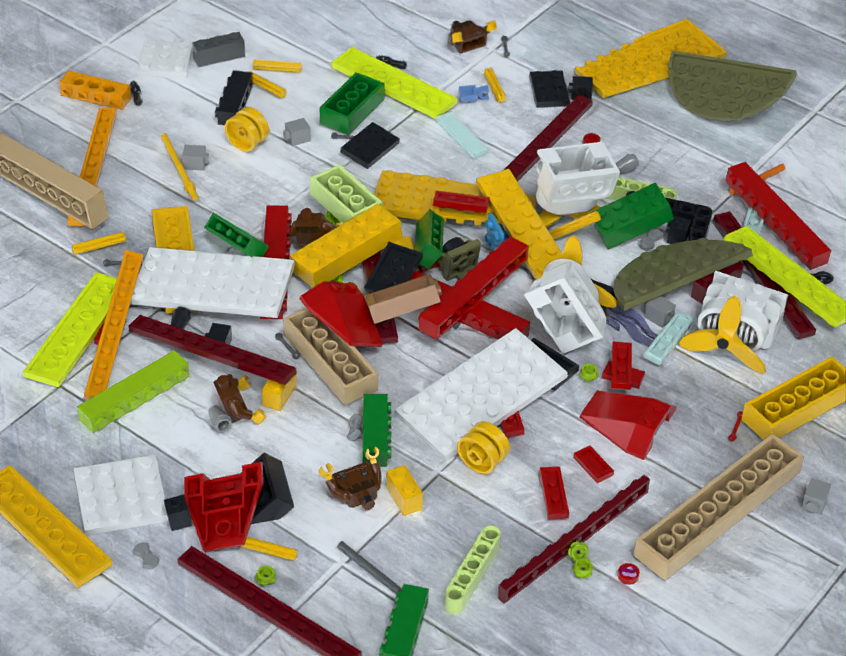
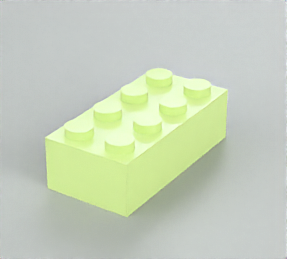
[310,164,382,223]

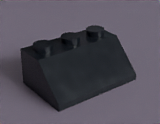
[241,452,294,524]

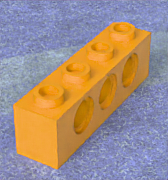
[59,70,131,110]

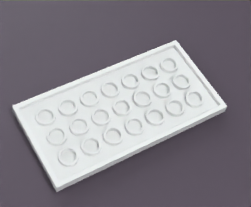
[130,247,295,318]
[395,328,568,461]

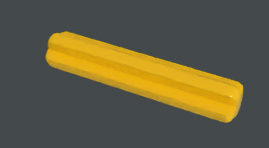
[253,59,302,73]
[484,67,506,103]
[248,71,287,98]
[550,211,601,240]
[72,232,126,254]
[240,537,298,561]

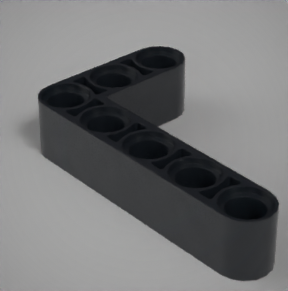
[626,191,712,241]

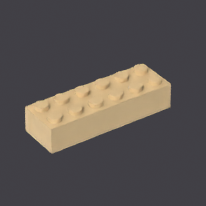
[283,308,378,405]

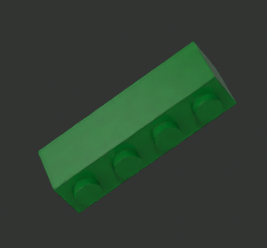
[414,209,444,269]
[204,212,269,258]
[363,394,391,467]
[379,583,429,656]

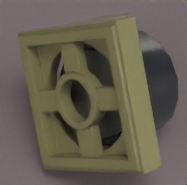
[438,237,481,281]

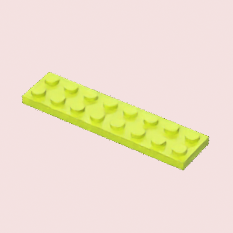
[331,47,457,119]
[723,226,846,328]
[23,272,117,387]

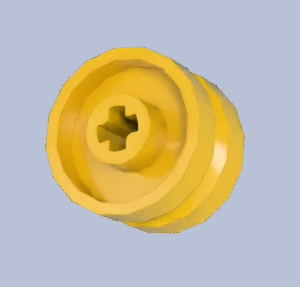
[224,107,269,152]
[457,421,510,474]

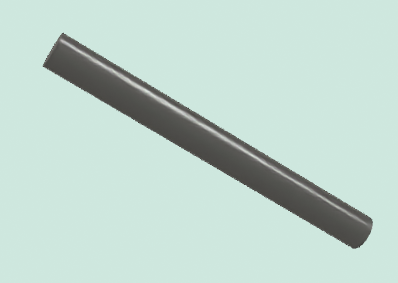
[337,541,402,594]

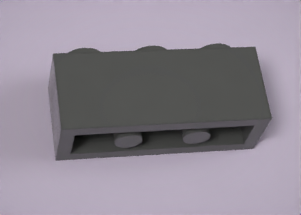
[192,32,245,67]

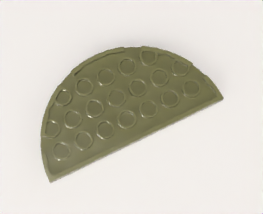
[668,51,797,121]
[613,238,753,311]

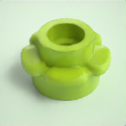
[579,364,599,381]
[568,541,589,562]
[572,558,593,578]
[255,565,276,586]

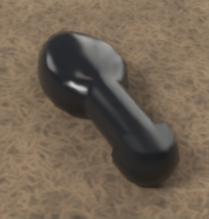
[376,55,407,69]
[129,80,143,106]
[811,271,834,285]

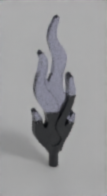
[590,278,658,347]

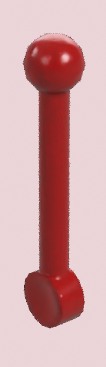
[728,411,743,442]

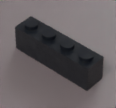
[215,70,253,125]

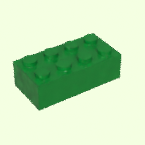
[319,72,385,135]
[590,182,674,250]

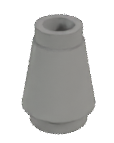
[615,154,639,174]
[208,405,231,433]

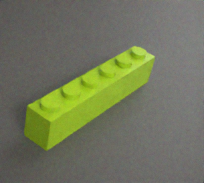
[77,350,189,433]

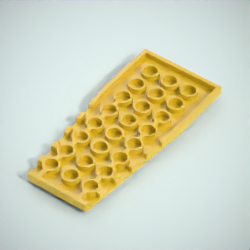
[575,19,727,98]
[374,170,538,225]

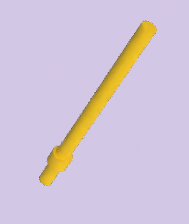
[161,133,199,201]

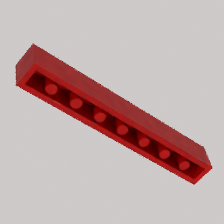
[725,162,832,270]
[260,205,292,319]
[418,236,529,340]
[411,271,530,340]

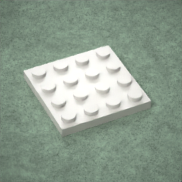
[73,455,169,536]

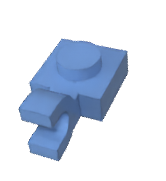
[459,85,489,102]

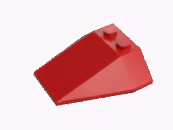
[299,281,383,347]
[580,390,677,460]
[184,462,263,553]

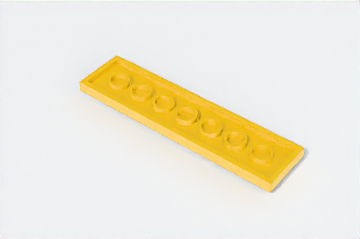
[476,169,563,280]
[151,206,196,314]
[0,465,113,588]

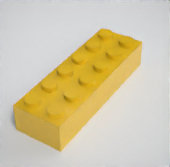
[290,203,403,288]
[741,356,846,440]

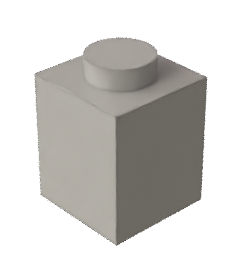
[283,118,311,146]
[182,145,209,171]
[645,296,676,328]
[802,478,831,515]

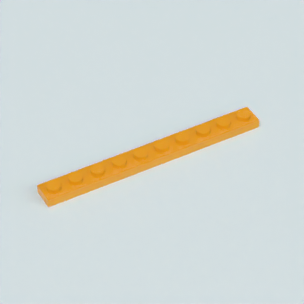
[67,108,117,226]
[83,250,143,399]

